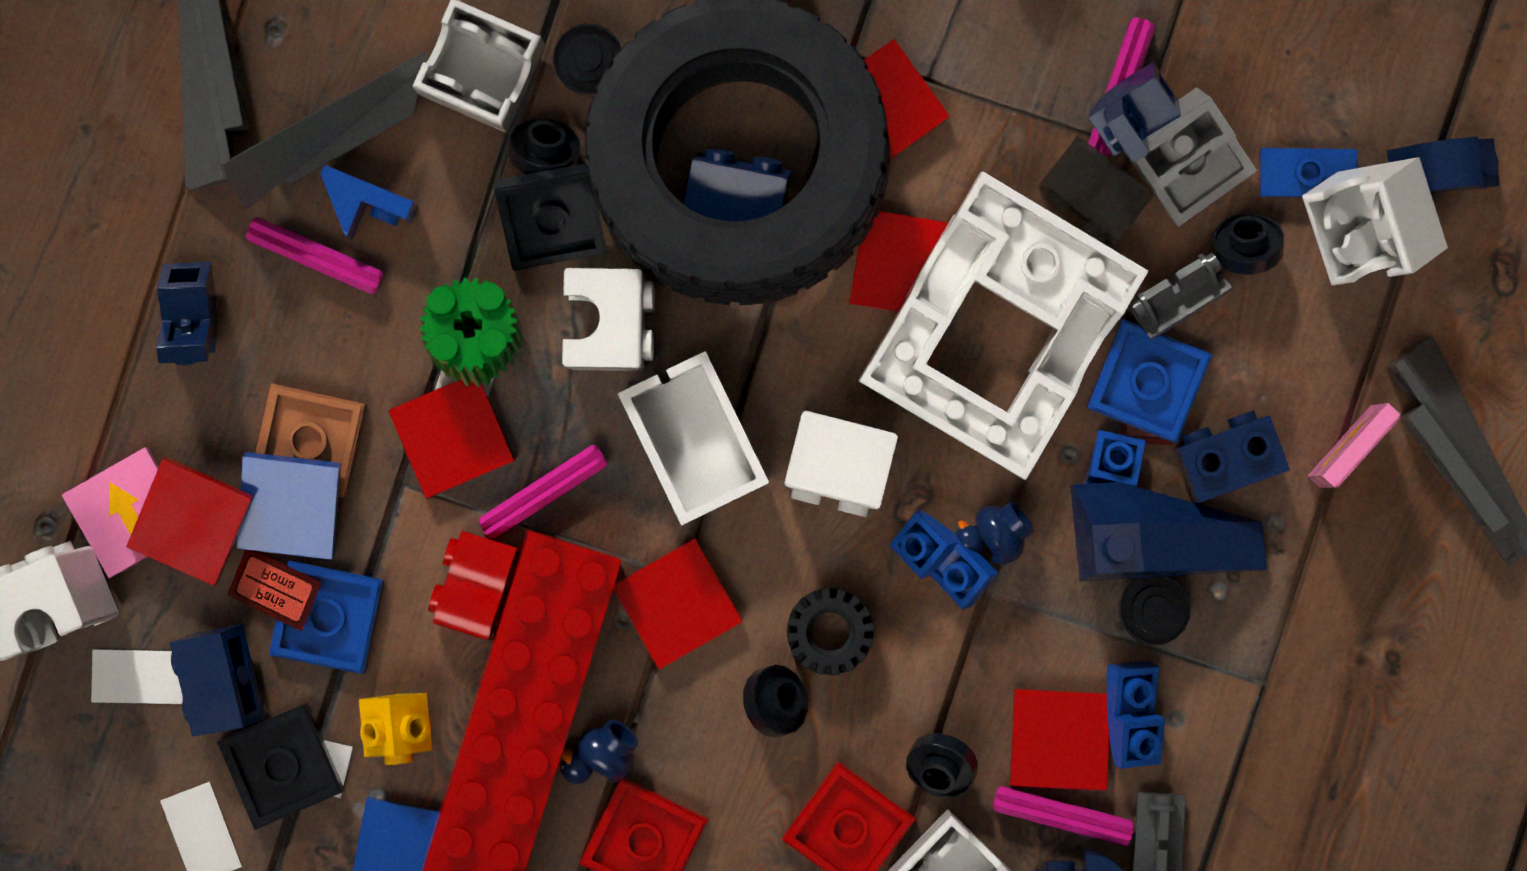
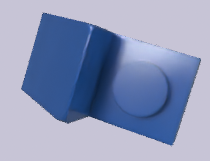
[320,165,418,240]

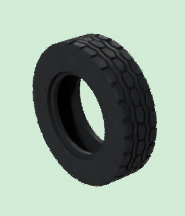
[585,0,890,306]

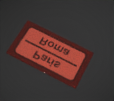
[227,550,322,631]

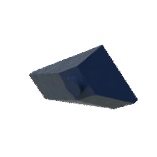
[1070,482,1267,582]

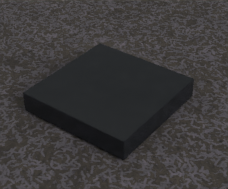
[493,163,607,271]
[217,702,345,830]

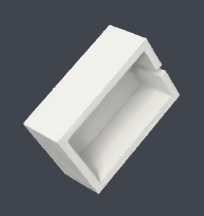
[618,351,769,525]

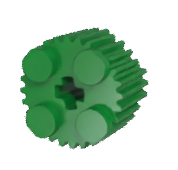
[419,278,523,387]

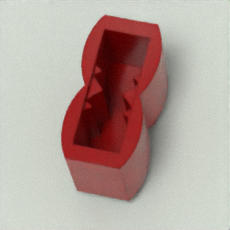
[428,531,520,641]

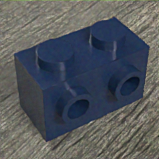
[684,147,792,222]
[1173,410,1290,503]
[170,624,265,737]

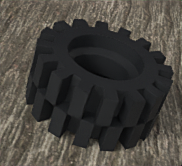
[787,588,874,676]

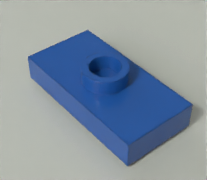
[1258,148,1357,198]

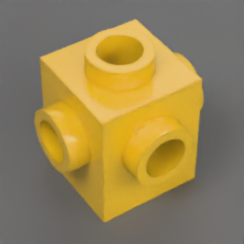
[359,692,432,765]

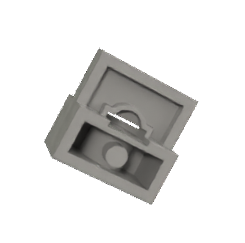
[1123,87,1257,227]

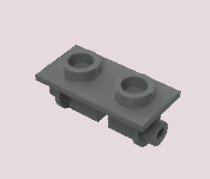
[1127,253,1233,340]
[1133,792,1186,871]

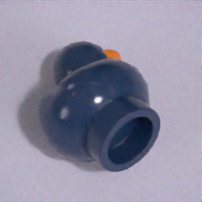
[954,501,1034,565]
[561,720,638,784]

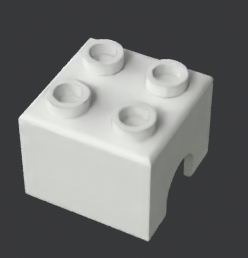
[412,0,546,133]
[1302,157,1448,286]
[562,268,655,371]
[784,411,898,517]
[0,541,119,661]
[888,809,1011,871]

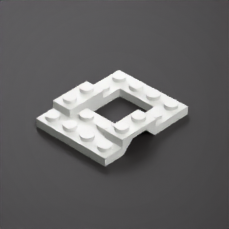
[858,172,1148,480]

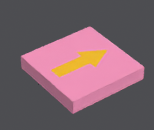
[1307,403,1401,488]
[62,447,159,578]

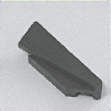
[178,0,250,191]
[220,51,428,210]
[1386,337,1527,566]

